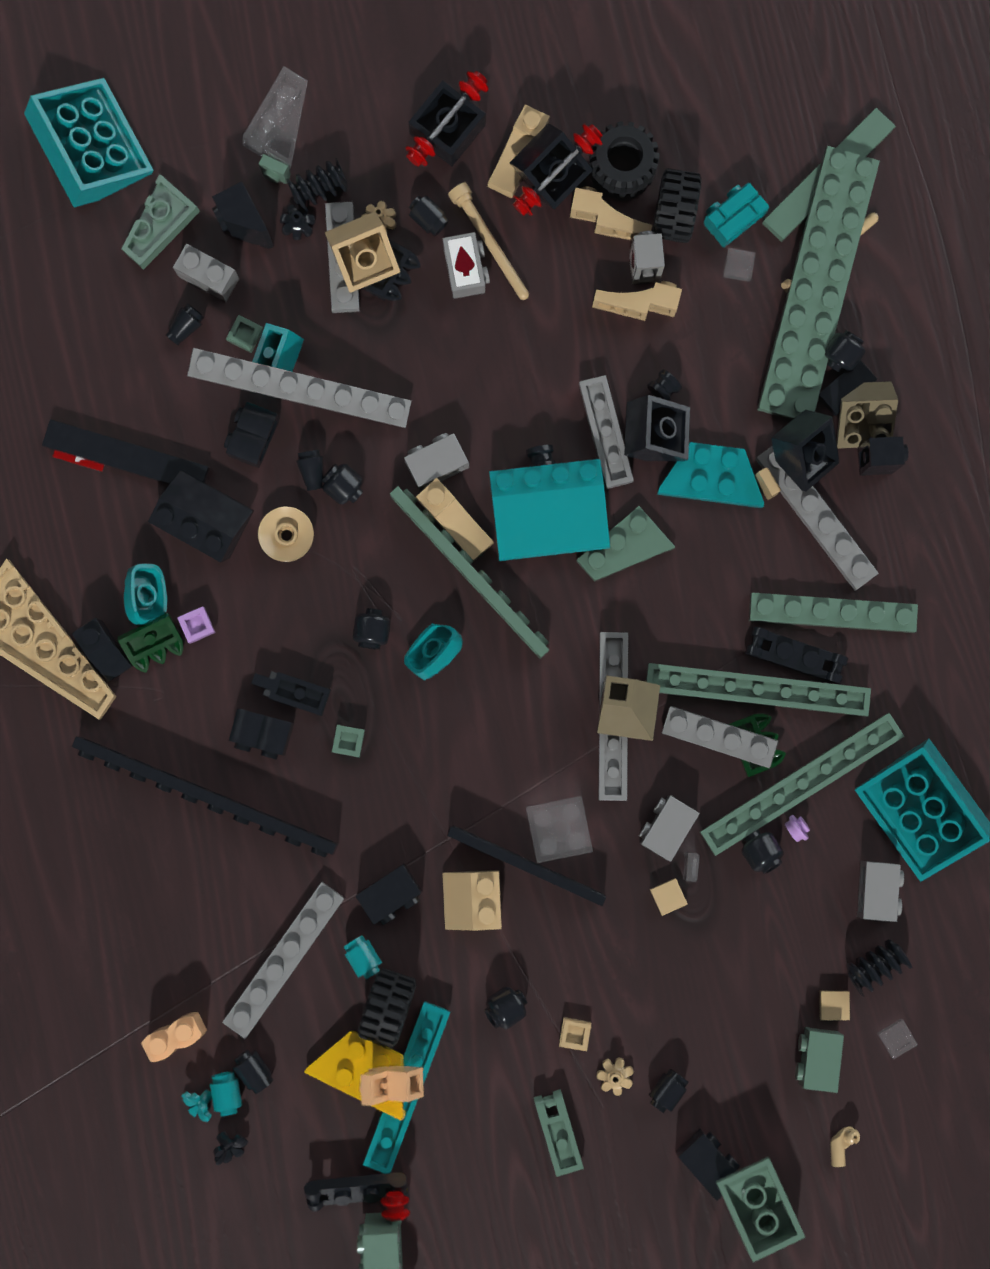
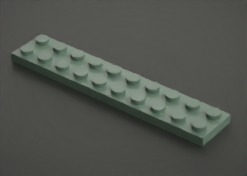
[757,146,880,420]

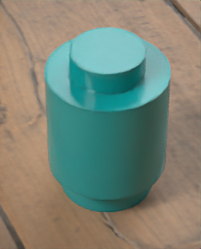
[344,935,382,980]
[210,1071,242,1116]

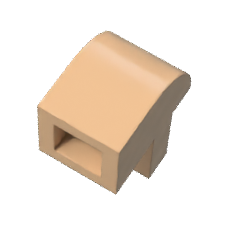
[360,1066,424,1106]

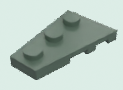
[122,174,200,270]
[576,506,675,582]

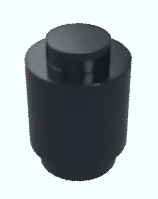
[408,195,449,236]
[233,1049,273,1094]
[648,1068,689,1114]

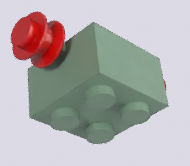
[357,1191,410,1269]

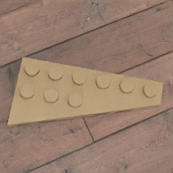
[0,559,116,720]

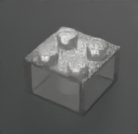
[525,796,593,863]

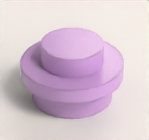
[785,815,810,842]

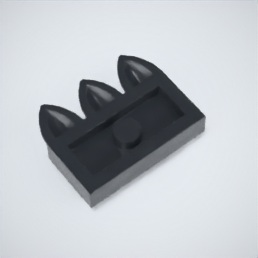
[362,239,421,301]

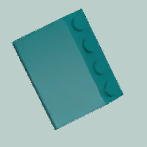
[24,78,154,207]
[489,459,610,561]
[855,739,990,882]

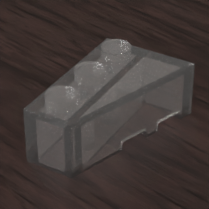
[242,66,308,172]

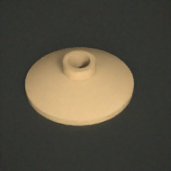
[258,507,314,562]

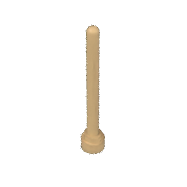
[448,182,529,300]

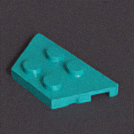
[657,442,764,508]

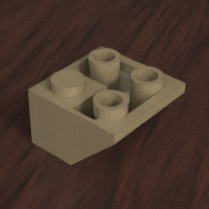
[836,381,898,448]
[597,675,660,741]

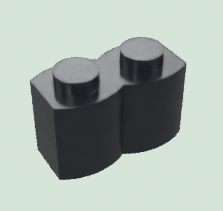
[224,402,280,468]
[228,708,294,760]

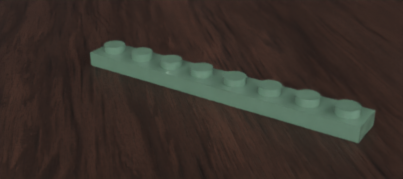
[390,486,549,659]
[646,663,871,716]
[699,713,905,856]

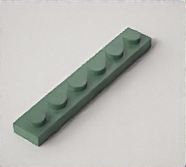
[749,593,918,633]

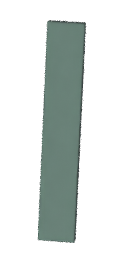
[762,108,896,242]

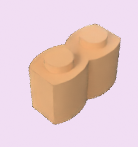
[141,1012,207,1062]

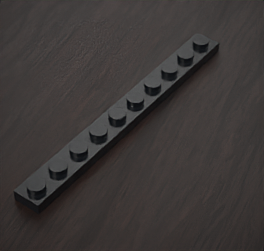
[72,736,339,858]

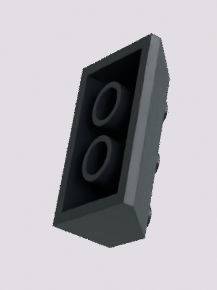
[148,470,254,562]

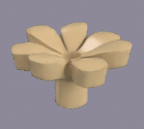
[362,201,396,234]
[596,1058,634,1096]

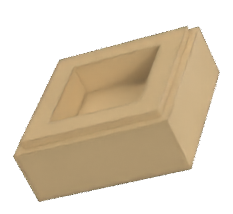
[755,467,781,500]
[650,878,687,916]
[819,990,850,1020]
[559,1017,592,1051]

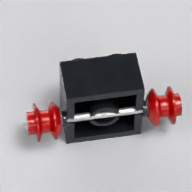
[405,71,489,167]
[509,123,603,216]

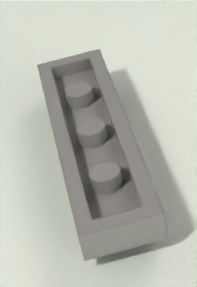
[325,202,360,313]
[579,375,634,489]
[662,706,779,768]

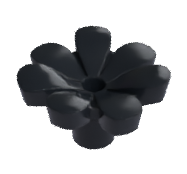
[280,205,316,240]
[213,1131,248,1165]

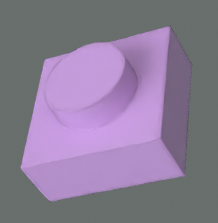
[178,606,216,644]

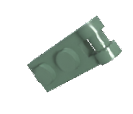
[533,1089,584,1177]

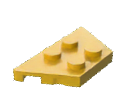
[304,1030,405,1121]

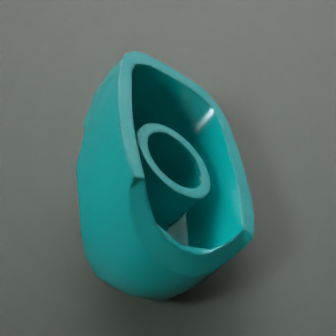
[124,564,167,625]
[404,624,463,680]

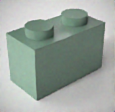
[795,1027,844,1093]

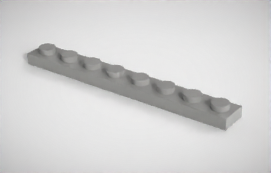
[187,348,411,428]

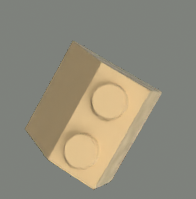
[325,211,400,293]
[443,870,502,930]

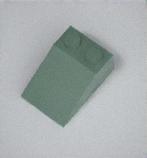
[716,1157,805,1262]

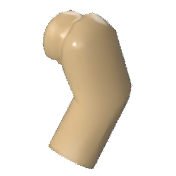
[830,1126,860,1167]

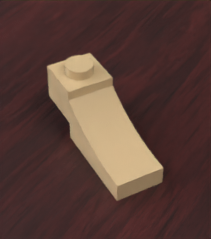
[488,105,550,198]
[570,186,652,241]
[592,281,682,321]
[416,478,494,561]

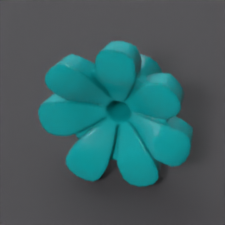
[181,1089,212,1122]

